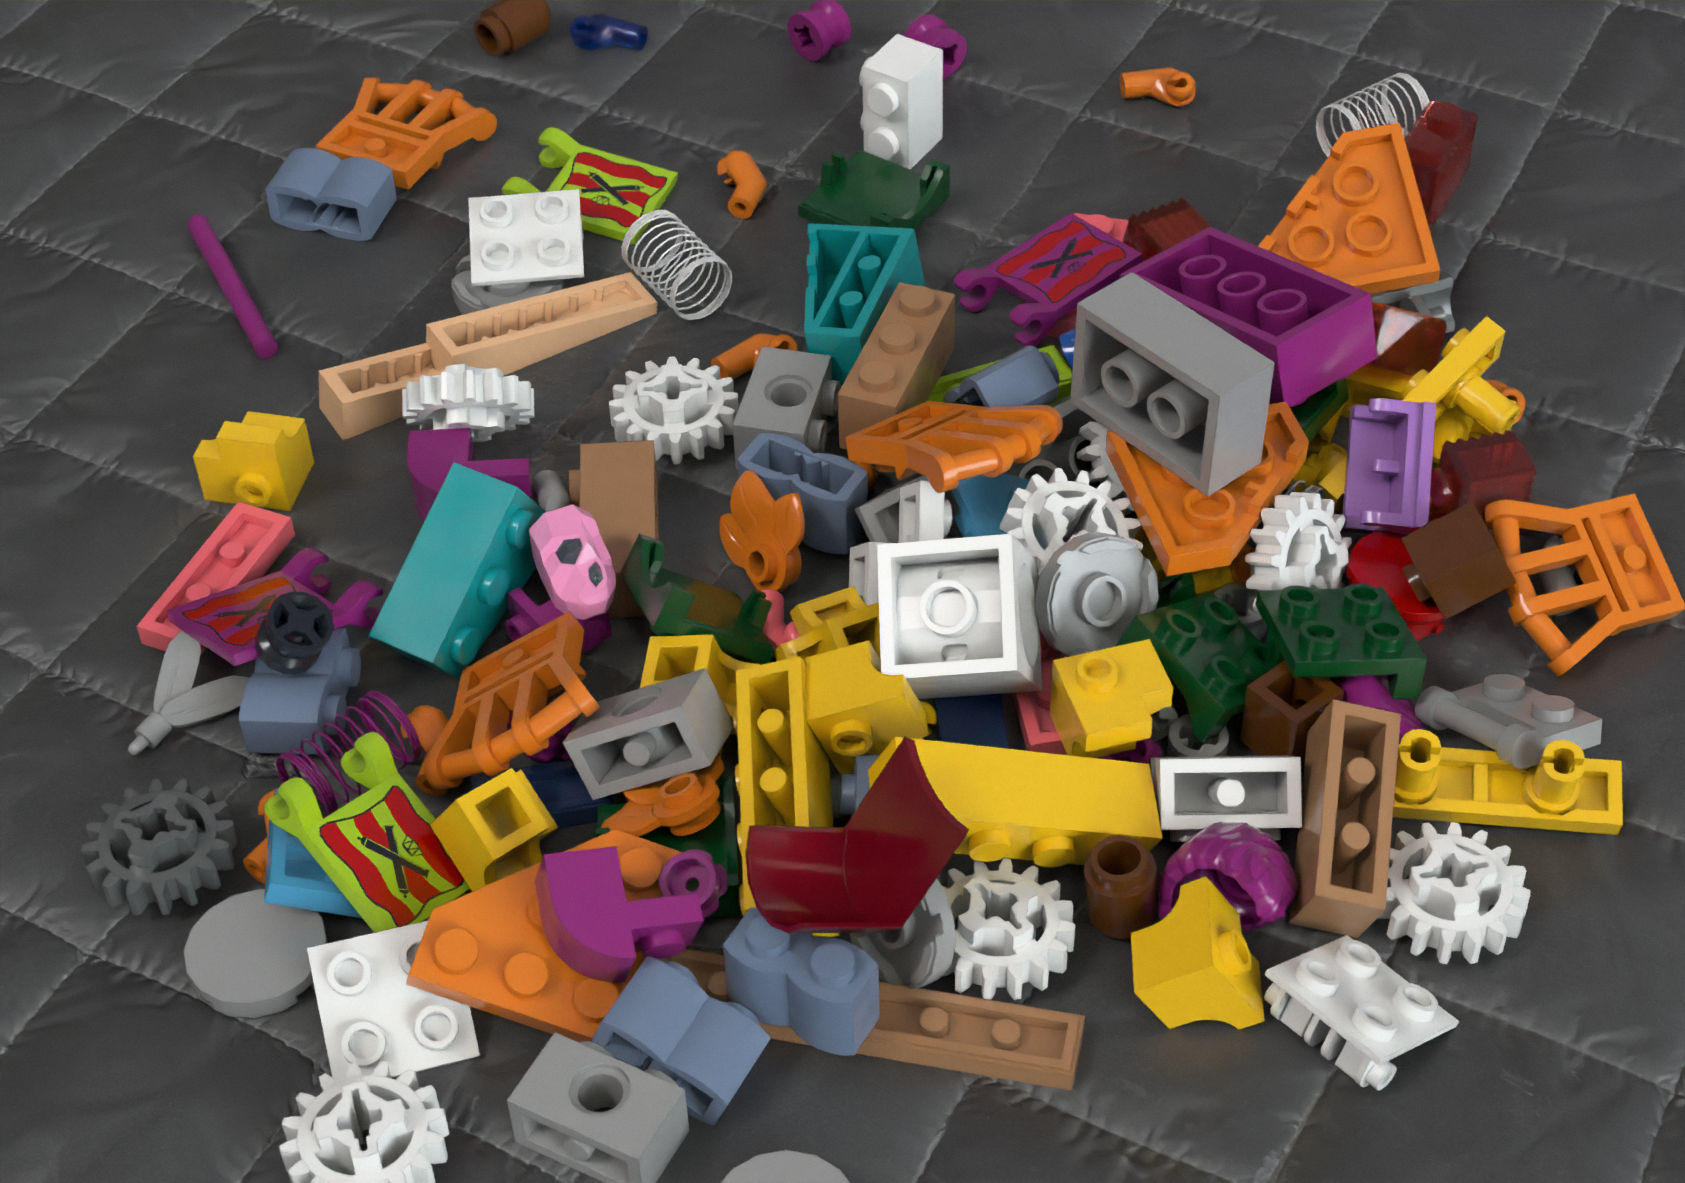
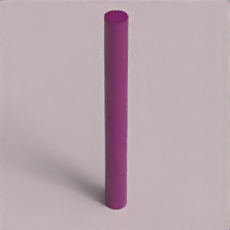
[187,215,278,358]

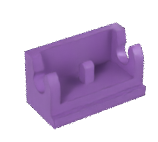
[1341,398,1436,535]

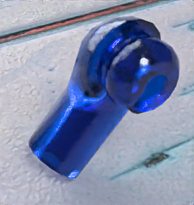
[570,14,648,51]

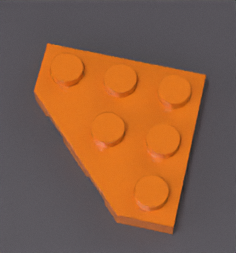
[1258,122,1441,294]
[1105,401,1309,576]
[406,829,682,1043]

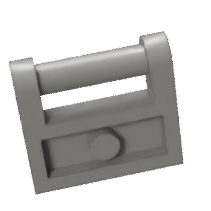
[1415,674,1602,769]

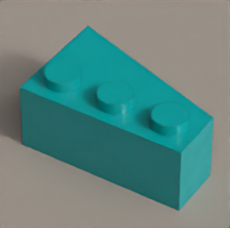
[804,223,925,387]
[369,462,546,680]

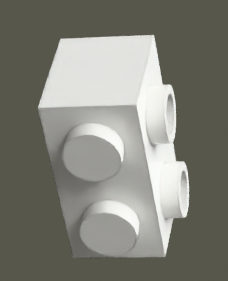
[859,34,943,169]
[1151,755,1302,842]

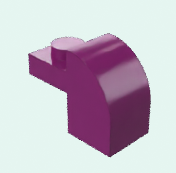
[407,428,536,523]
[535,846,704,982]

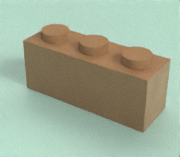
[838,282,955,450]
[567,440,659,618]
[1289,699,1401,938]

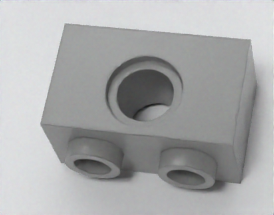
[733,346,841,469]
[563,668,734,800]
[507,1032,690,1183]

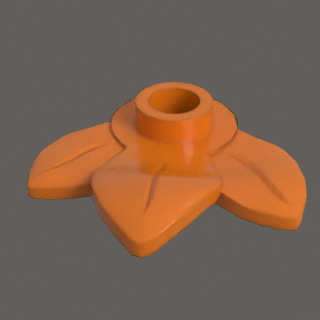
[719,470,805,593]
[601,755,724,837]

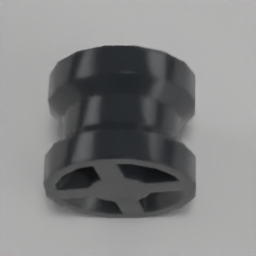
[255,591,334,675]

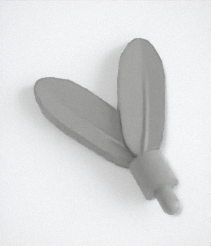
[128,631,249,755]

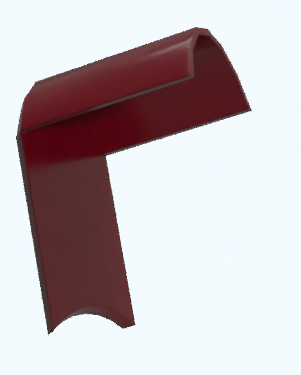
[745,736,969,933]

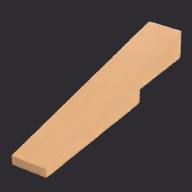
[318,272,658,441]

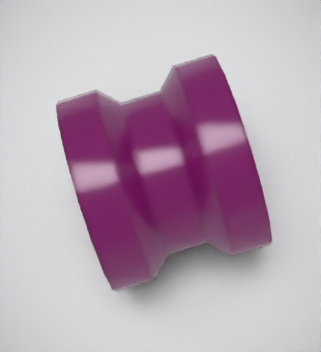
[787,0,851,61]
[904,14,967,79]

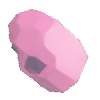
[528,504,616,620]

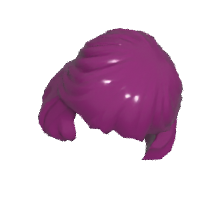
[1158,822,1299,931]

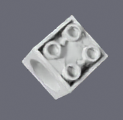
[877,534,1042,699]

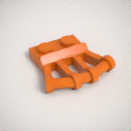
[315,77,497,190]
[845,401,1063,493]
[1485,493,1685,677]
[424,611,601,791]

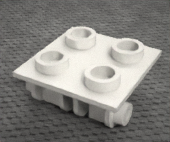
[469,189,585,286]
[307,921,480,1083]
[1264,935,1459,1091]

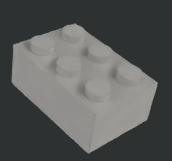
[1070,272,1275,497]

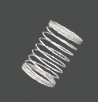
[1316,73,1431,157]
[621,210,732,320]

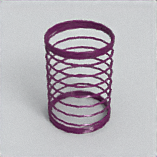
[276,691,421,819]

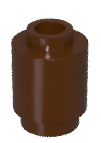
[474,0,550,57]
[1084,835,1159,939]

